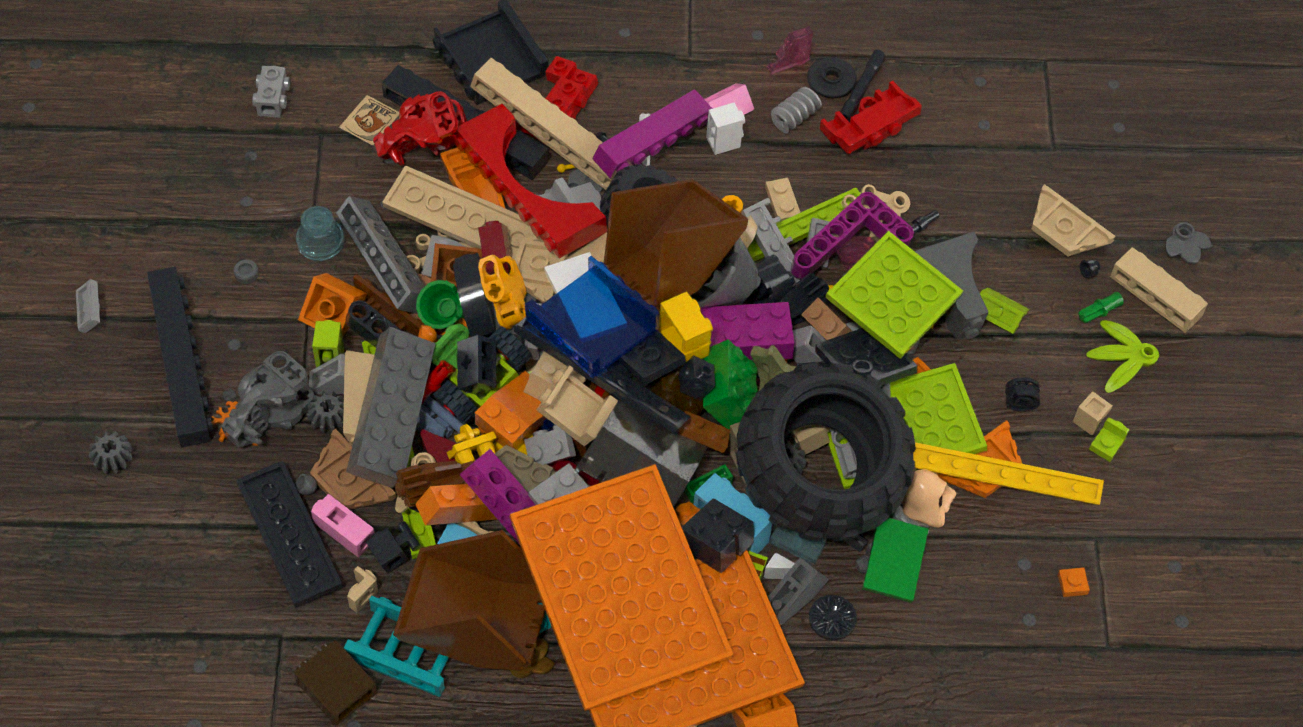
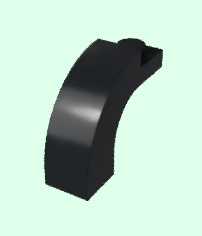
[453,253,495,337]

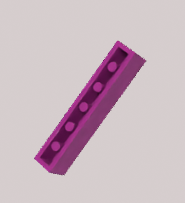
[592,89,713,179]

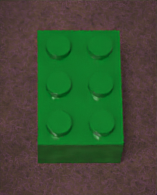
[703,339,757,430]

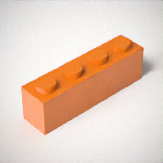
[415,484,497,525]

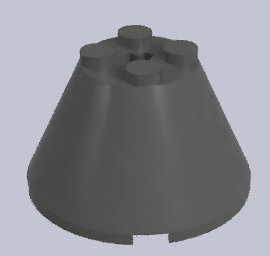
[690,237,761,308]

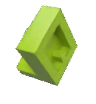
[1089,417,1129,462]

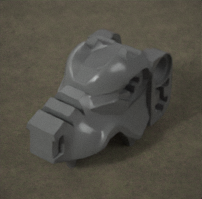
[221,351,314,448]

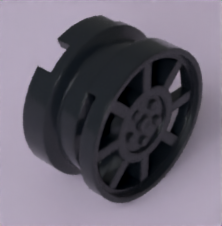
[1005,377,1040,412]

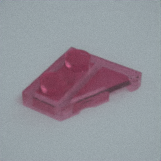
[767,26,813,75]

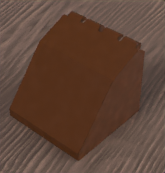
[604,179,748,311]
[393,530,545,671]

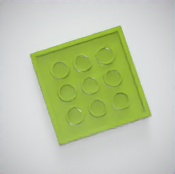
[825,231,963,359]

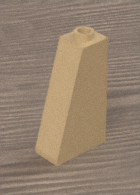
[343,350,374,445]

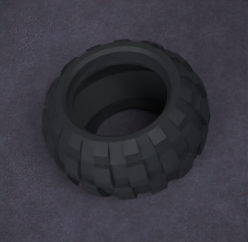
[736,363,916,541]

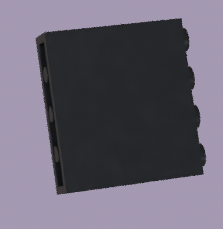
[432,0,548,105]

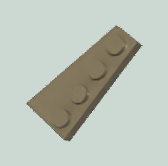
[495,445,590,493]

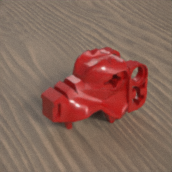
[373,91,467,166]

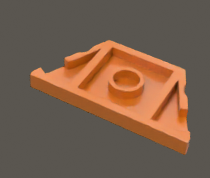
[936,420,1022,498]

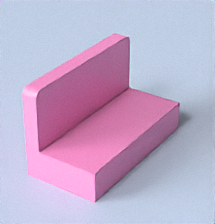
[704,83,754,115]

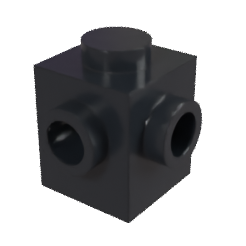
[678,355,715,401]

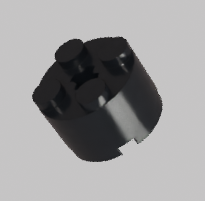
[747,255,795,304]

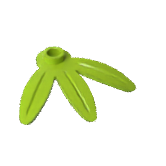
[1087,320,1159,393]

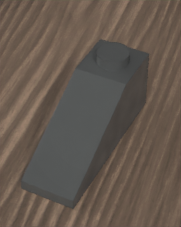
[768,557,829,626]

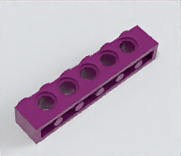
[460,449,535,545]

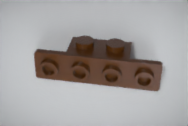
[353,274,425,337]

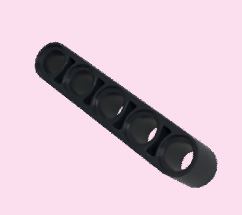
[346,300,445,386]

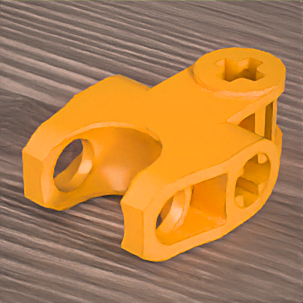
[478,255,530,330]

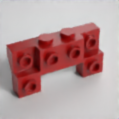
[515,56,598,146]
[819,81,922,154]

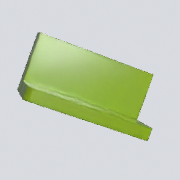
[980,288,1029,334]

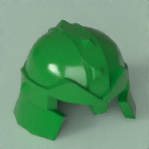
[416,280,464,329]

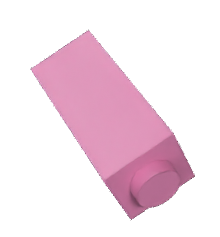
[311,494,375,558]

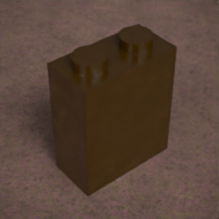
[651,358,704,416]
[294,640,377,726]

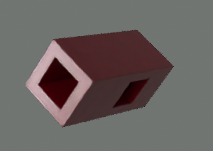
[478,221,512,275]

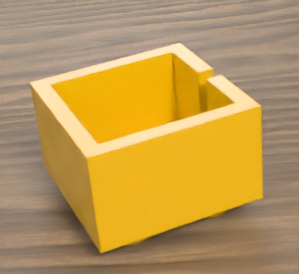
[658,292,713,367]

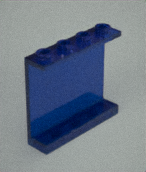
[525,255,659,378]

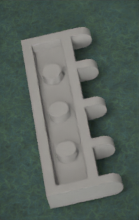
[741,198,803,287]

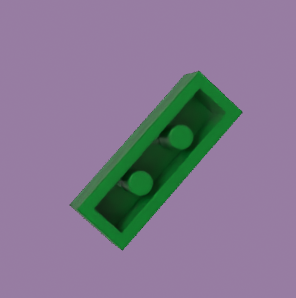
[684,464,733,504]

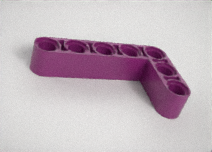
[790,192,914,279]

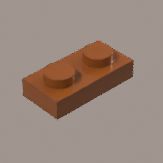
[678,411,730,453]

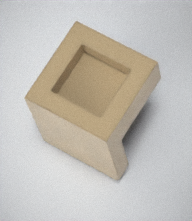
[1073,392,1113,435]

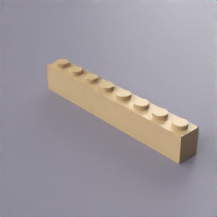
[470,58,614,190]

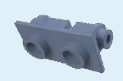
[416,403,453,438]

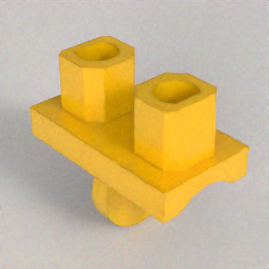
[447,424,496,464]

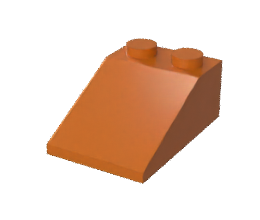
[475,371,547,450]

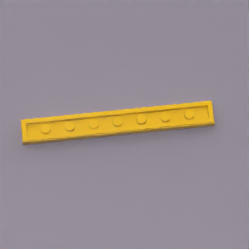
[913,442,1104,505]

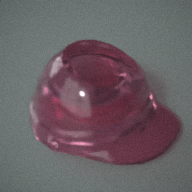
[836,236,875,270]

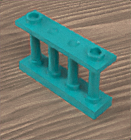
[344,595,449,697]

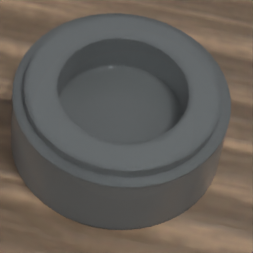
[234,260,259,284]

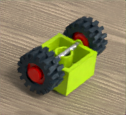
[433,326,532,425]

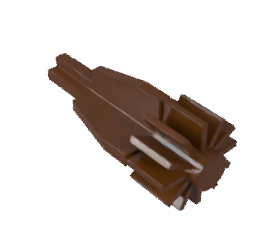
[395,460,476,507]

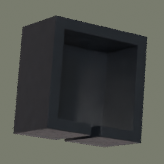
[682,498,754,573]

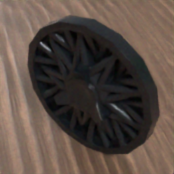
[809,595,857,640]

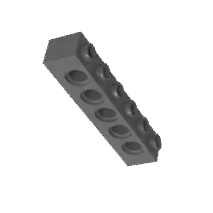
[336,196,425,314]

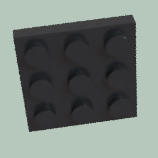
[815,328,918,385]

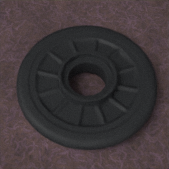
[807,57,856,98]

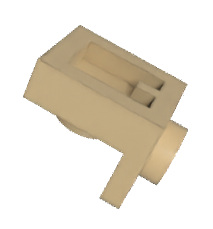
[347,566,378,613]

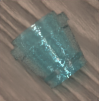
[296,206,344,261]

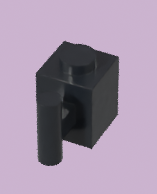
[366,521,421,573]

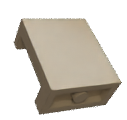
[536,365,618,446]

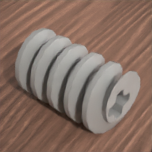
[771,87,822,133]

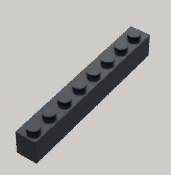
[382,65,548,181]
[147,266,213,448]

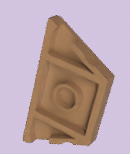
[310,429,396,510]

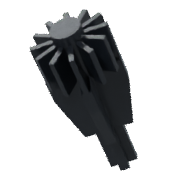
[777,273,830,326]

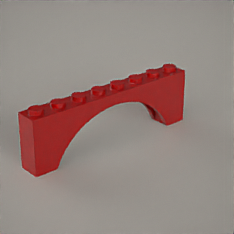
[455,103,607,259]

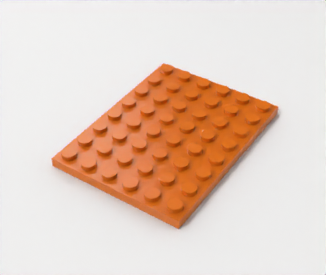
[509,464,734,711]
[589,550,805,727]

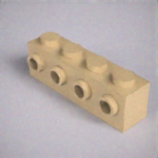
[1110,247,1208,333]

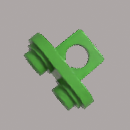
[431,324,469,369]

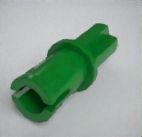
[1078,292,1124,323]

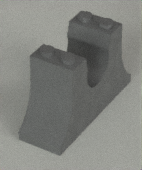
[843,232,989,358]

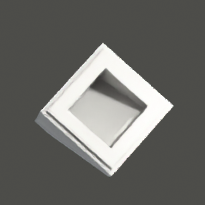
[764,553,795,579]

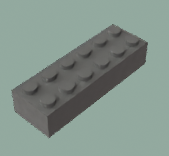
[346,327,435,488]

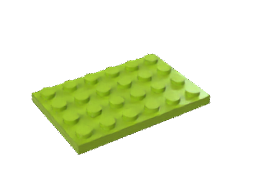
[827,363,987,489]

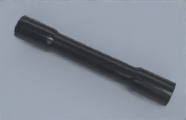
[840,50,886,122]

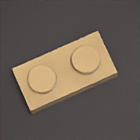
[765,178,800,222]

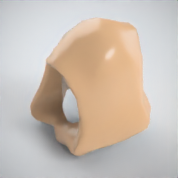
[902,469,956,528]

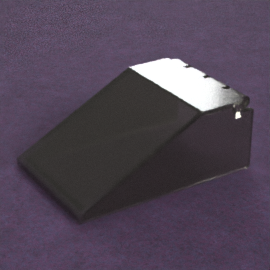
[574,376,721,507]

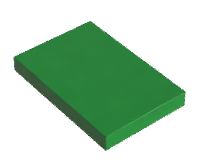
[862,518,929,603]

